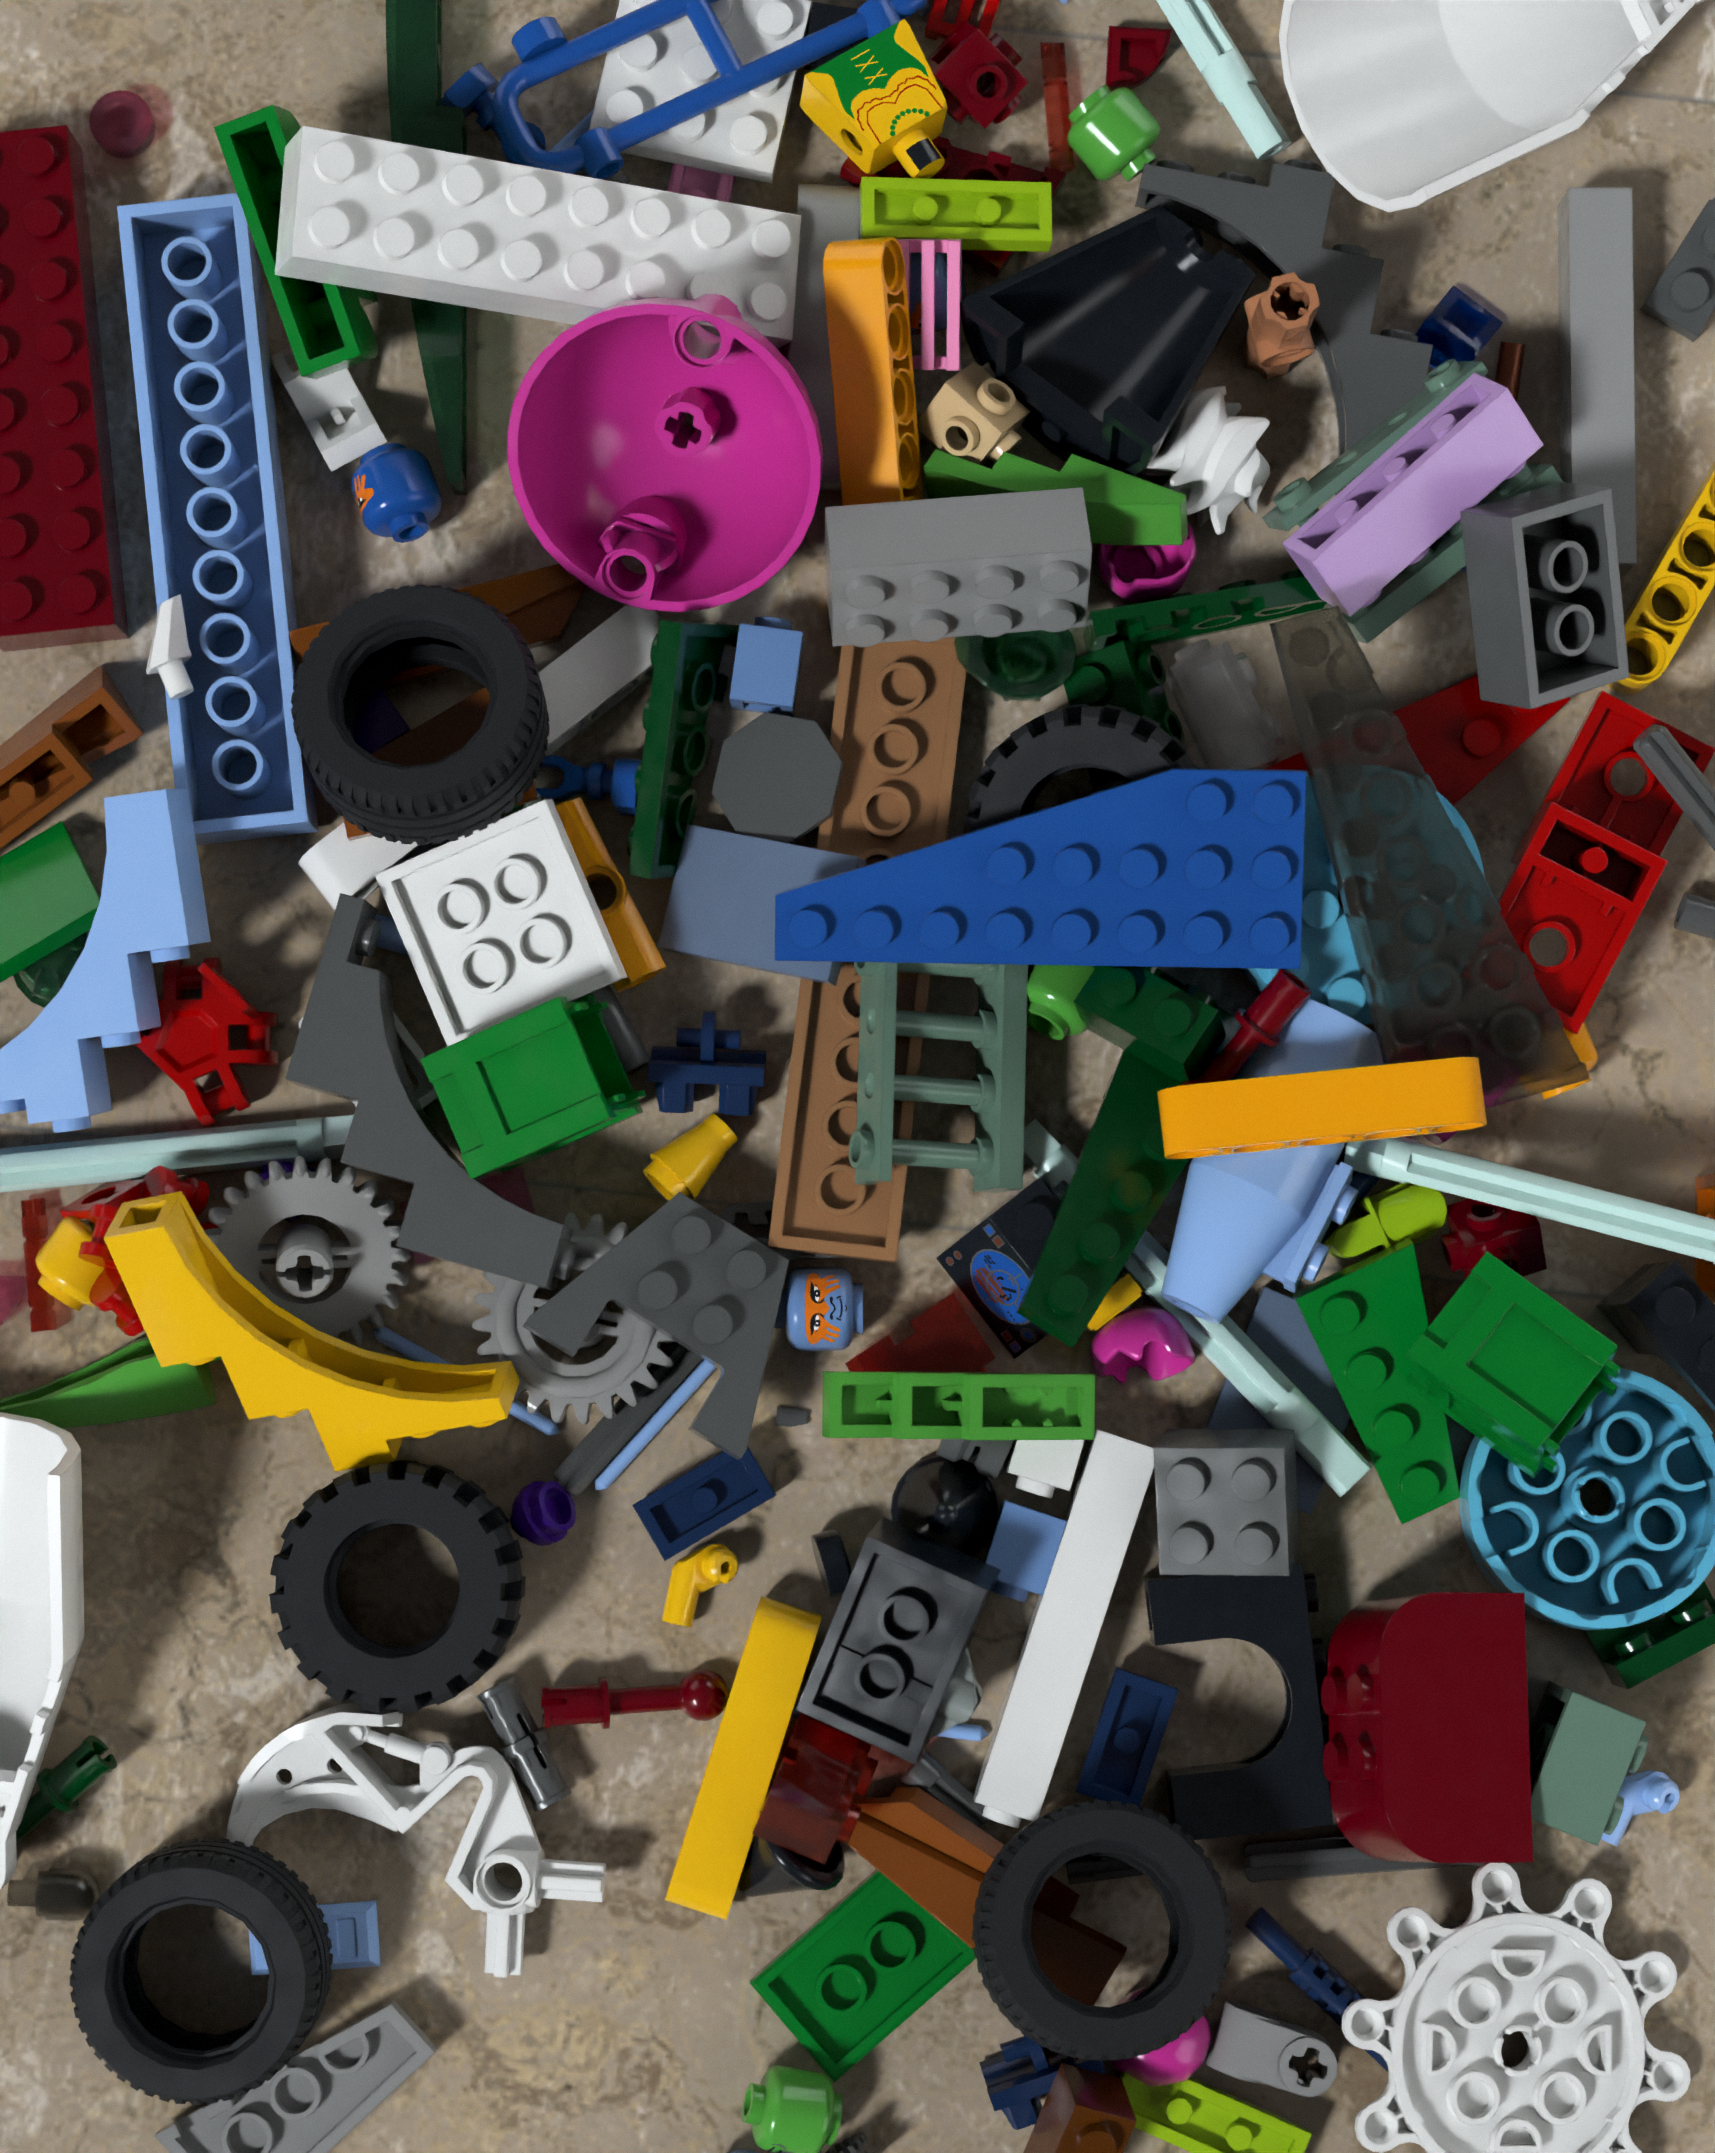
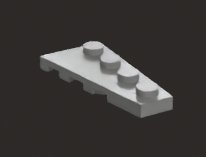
[154,2000,437,2153]

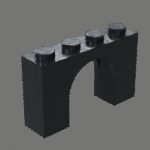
[1596,1261,1715,1412]
[1143,1561,1334,1840]

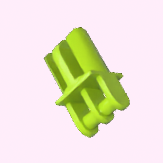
[1326,1182,1447,1259]

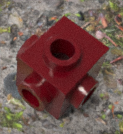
[926,21,1029,129]
[1440,1199,1547,1279]

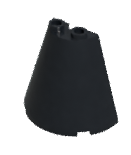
[960,205,1256,476]

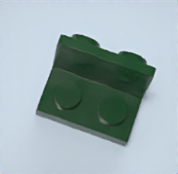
[1584,1581,1715,1689]

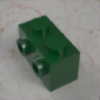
[1074,966,1226,1082]

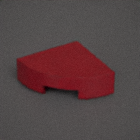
[1105,26,1172,91]

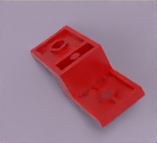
[1459,691,1715,1034]

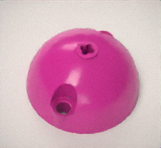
[507,294,823,612]

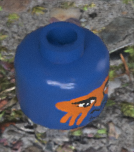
[351,443,442,543]

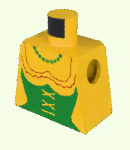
[800,18,947,179]

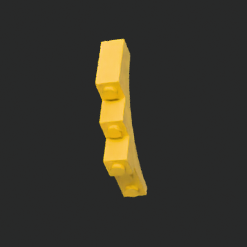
[103,1191,520,1472]

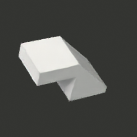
[270,346,387,472]

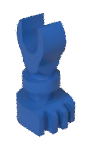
[440,63,546,165]
[536,755,642,817]

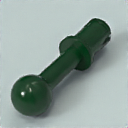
[16,1735,117,1845]

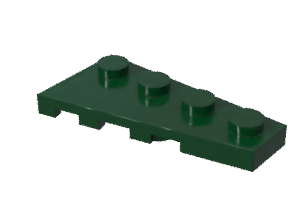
[1083,569,1334,654]
[627,619,739,879]

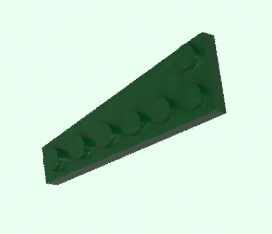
[1016,970,1242,1348]

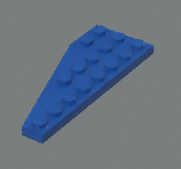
[775,768,1306,969]

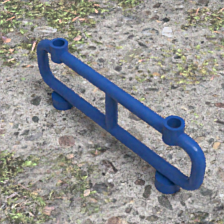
[492,0,928,180]

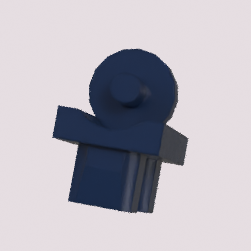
[648,1010,767,1116]
[979,2035,1106,2130]

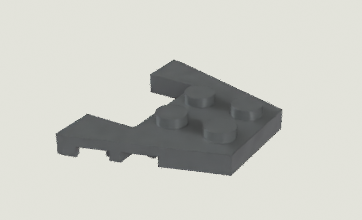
[522,1192,789,1460]

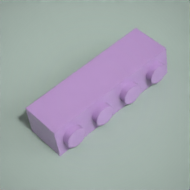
[1282,372,1543,617]

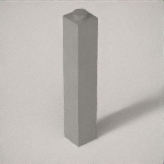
[1558,188,1637,576]

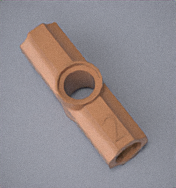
[1241,272,1320,380]

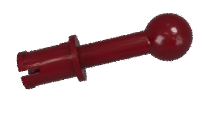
[1177,969,1312,1086]
[541,1669,729,1729]

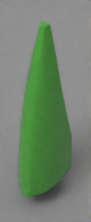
[0,1337,222,1428]

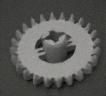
[204,1156,411,1345]
[472,1213,675,1425]

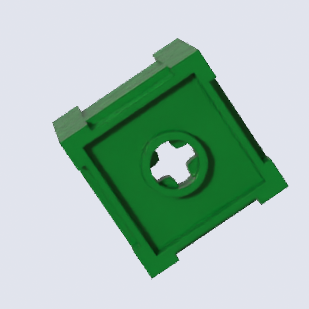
[420,995,647,1179]
[1406,1251,1621,1479]

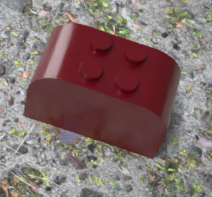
[1321,1592,1533,1863]

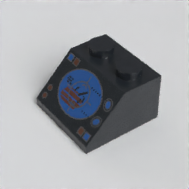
[936,1177,1119,1359]

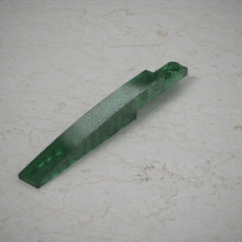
[386,0,467,495]

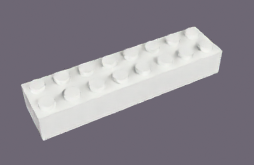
[275,126,801,349]

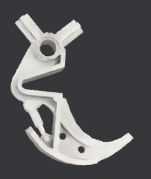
[226,1702,607,1978]

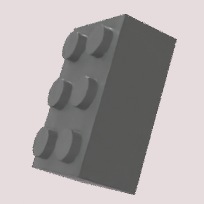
[1460,482,1629,709]

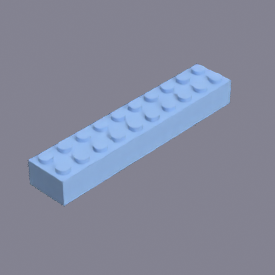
[117,193,319,845]

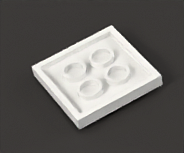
[589,0,812,184]
[375,799,627,1047]

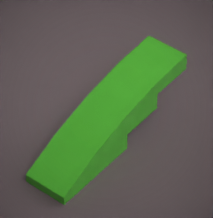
[924,449,1188,545]
[822,1371,1095,1440]

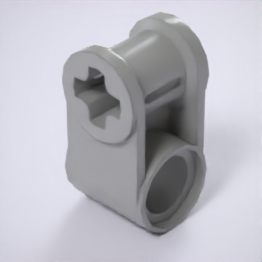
[1206,2000,1338,2097]

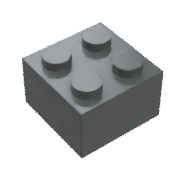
[1154,1429,1300,1576]

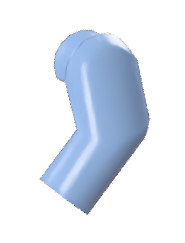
[1601,1770,1680,1847]

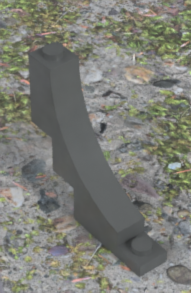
[285,893,578,1291]

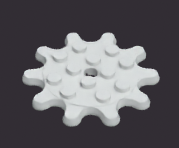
[1342,1863,1691,2153]

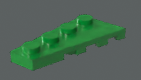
[1292,1238,1460,1524]

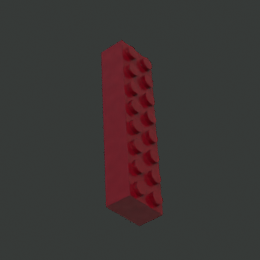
[0,125,129,652]

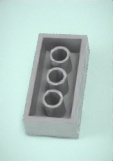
[825,487,1092,647]

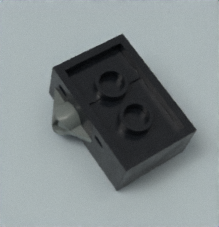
[796,1517,1001,1764]

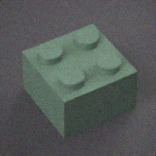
[1529,1681,1648,1846]

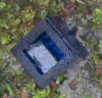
[1415,285,1503,369]

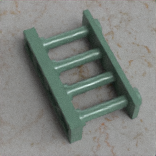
[1262,359,1564,644]
[849,962,1028,1193]

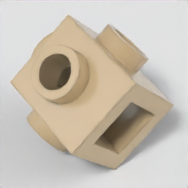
[917,361,1031,466]

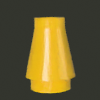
[643,1113,738,1201]

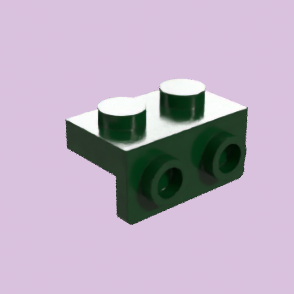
[1058,640,1184,786]

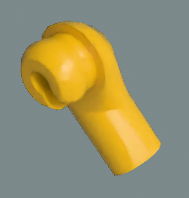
[661,1544,739,1627]

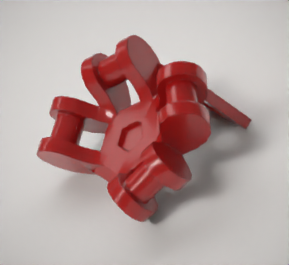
[133,957,278,1127]
[60,1166,219,1336]

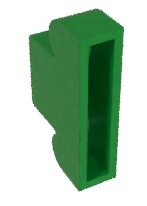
[214,105,378,379]

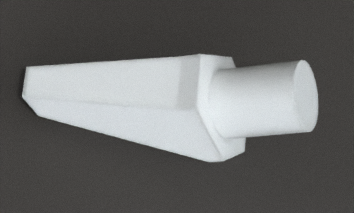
[146,594,194,700]

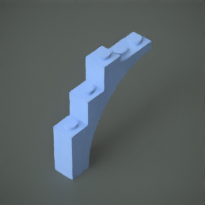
[0,788,211,1133]

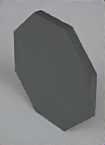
[712,712,844,844]

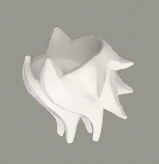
[1139,386,1270,535]

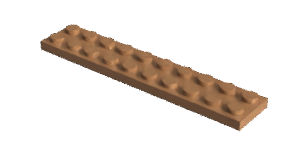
[768,636,971,1263]

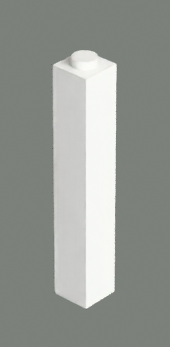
[973,1429,1154,1828]

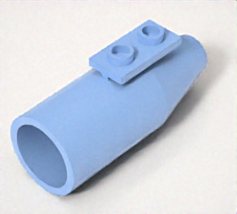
[1161,999,1392,1324]

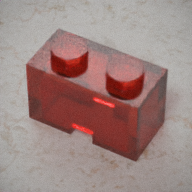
[845,1293,996,1372]
[752,1712,879,1864]

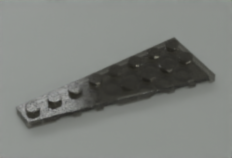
[1270,606,1589,1109]

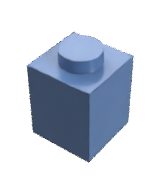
[729,616,804,717]
[983,1499,1067,1602]

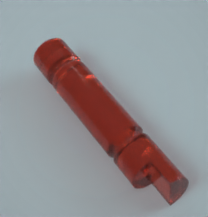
[1040,42,1075,172]
[21,1198,57,1332]

